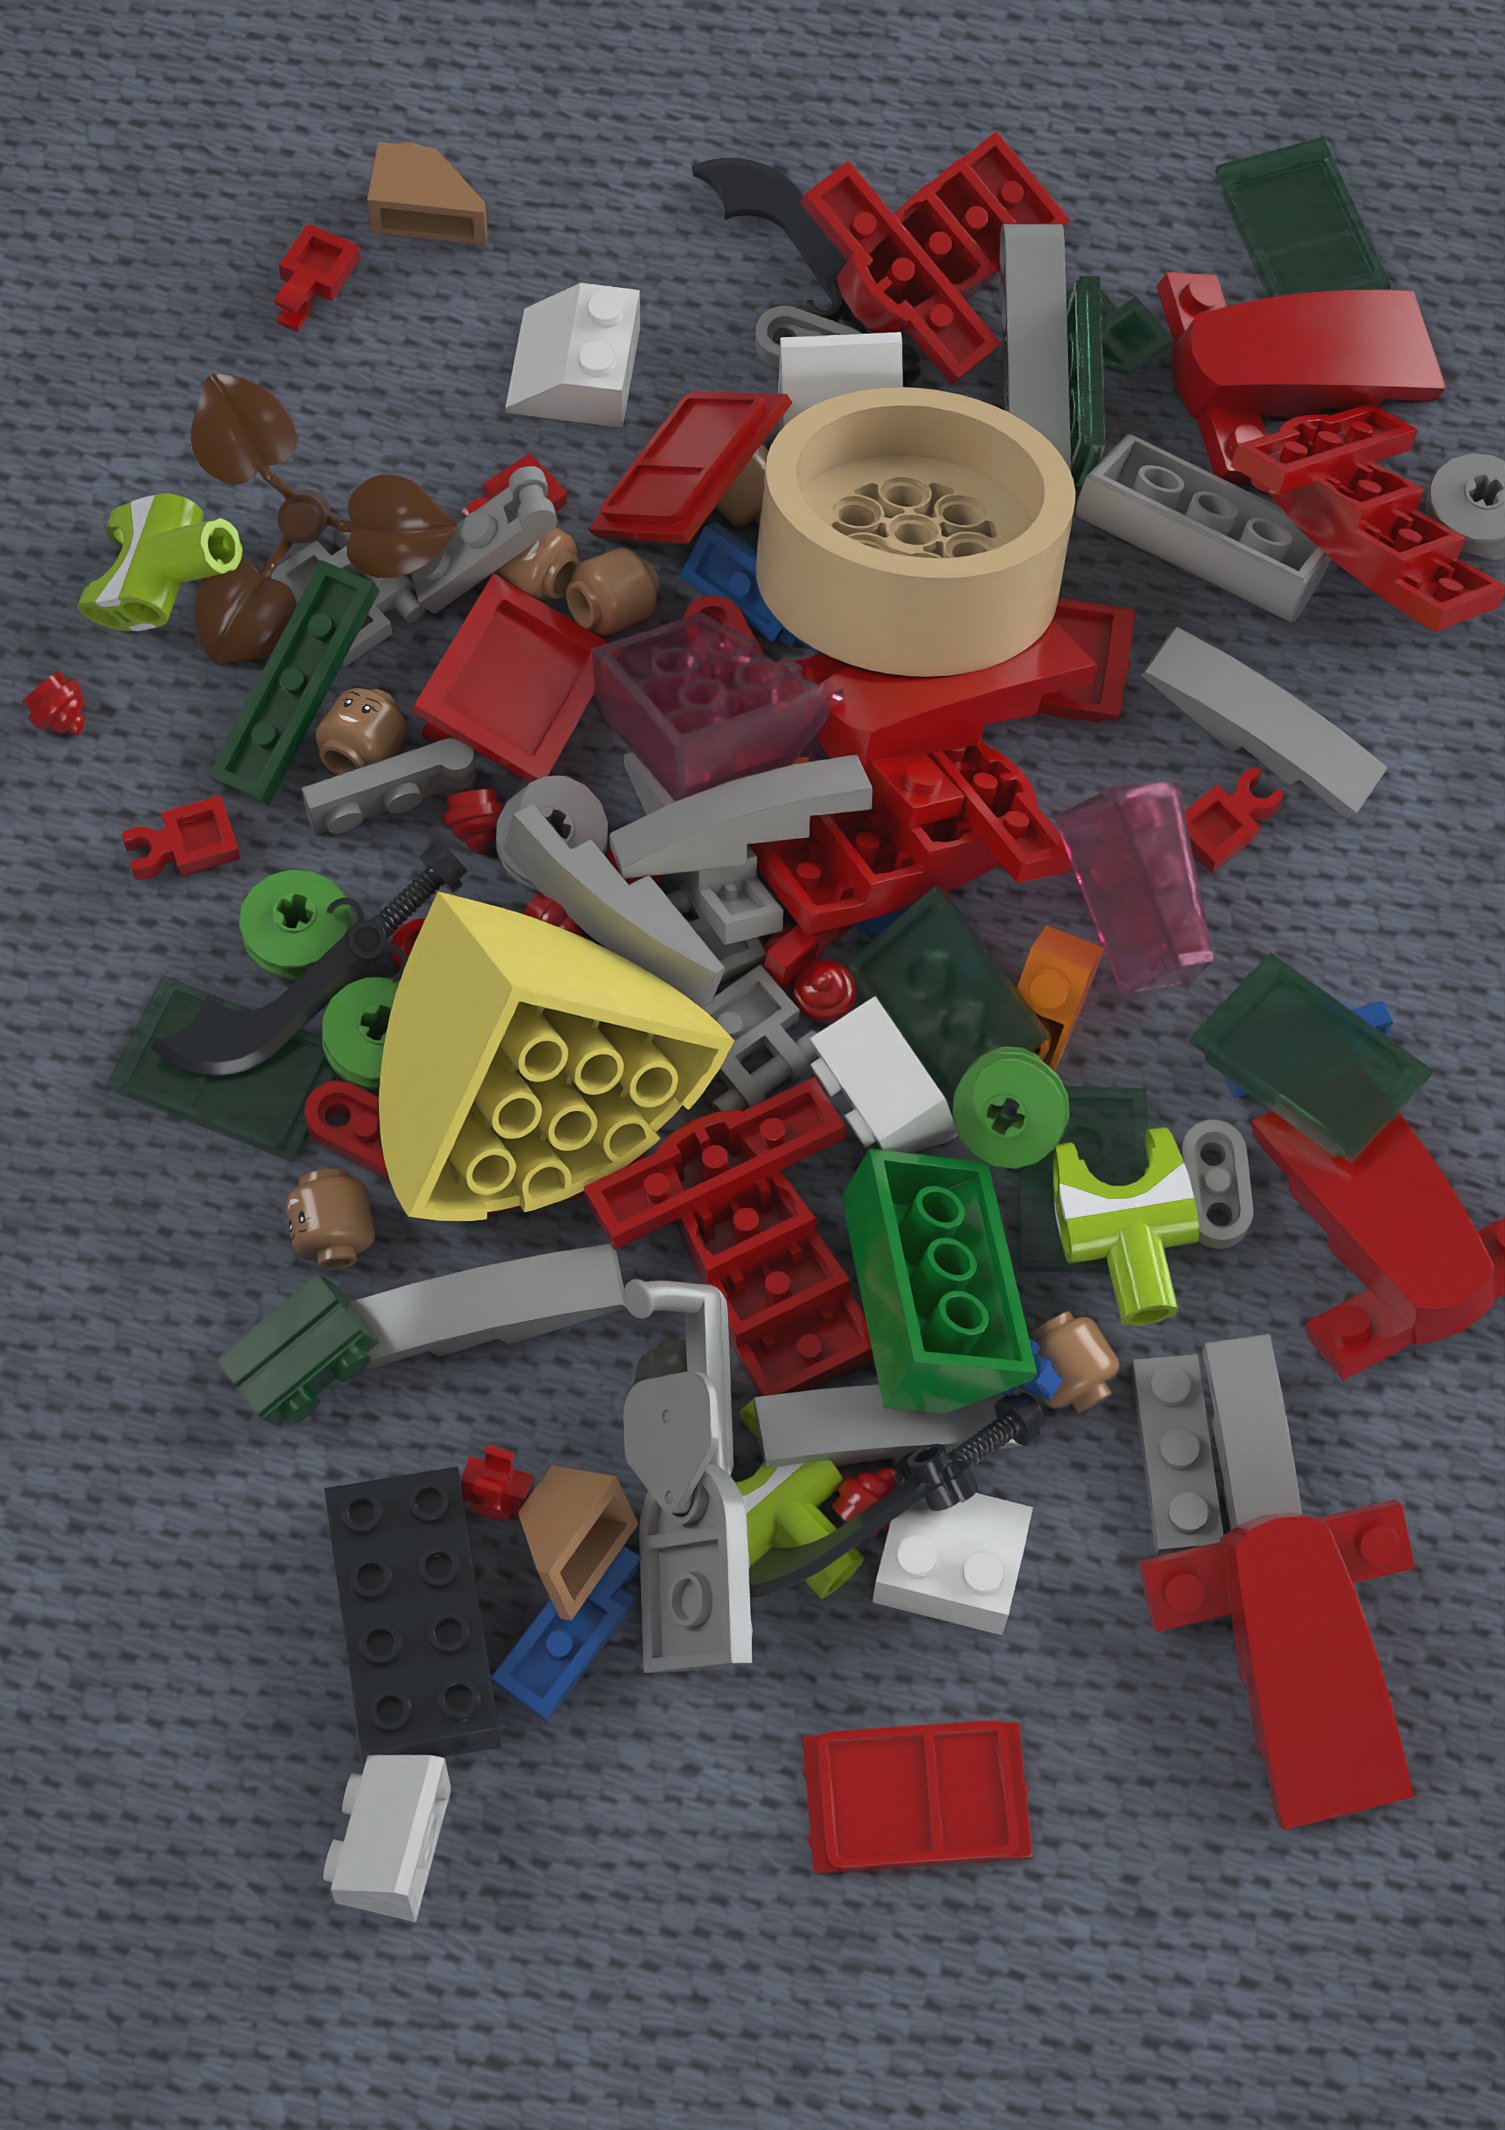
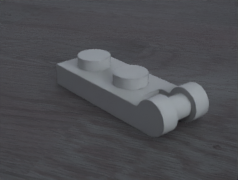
[411,466,557,614]
[302,737,477,835]

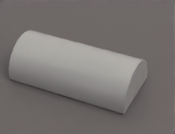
[1076,434,1331,623]

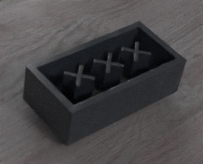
[324,1466,501,1764]

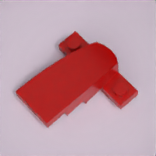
[799,131,1070,386]
[1156,272,1446,485]
[1231,403,1505,632]
[777,619,1098,828]
[750,739,1075,935]
[1251,1066,1505,1381]
[584,1077,874,1397]
[1138,1499,1415,1830]

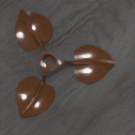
[191,373,457,665]

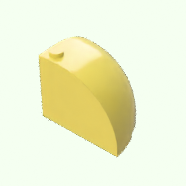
[379,891,735,1221]

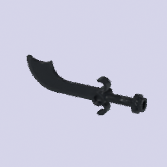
[691,158,921,387]
[150,844,468,1076]
[749,1392,1046,1598]

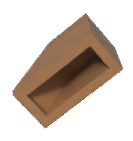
[367,142,488,245]
[518,1465,639,1620]

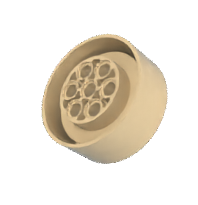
[755,387,1075,677]

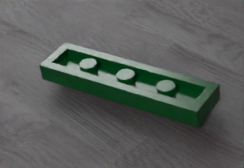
[208,560,380,806]

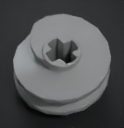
[1425,453,1505,560]
[496,776,608,893]

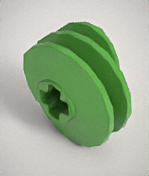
[239,870,355,980]
[322,977,400,1090]
[952,1047,1070,1169]

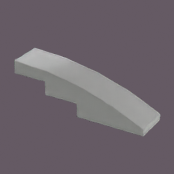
[1140,627,1388,818]
[624,742,783,945]
[610,755,872,879]
[503,803,725,1007]
[350,1243,627,1369]
[1202,1334,1302,1531]
[754,1384,1022,1469]

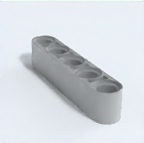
[1000,224,1071,472]

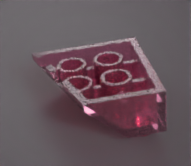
[592,613,844,802]
[1053,781,1214,994]

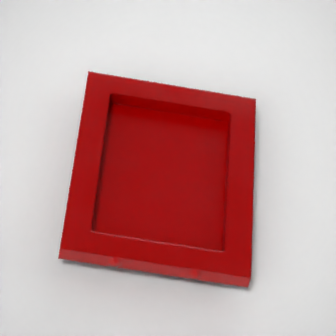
[588,391,793,543]
[410,573,619,783]

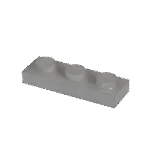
[1131,1354,1223,1556]

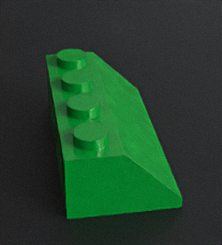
[841,1148,1037,1414]

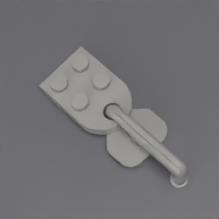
[623,1279,753,1673]

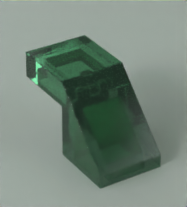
[1066,276,1174,376]

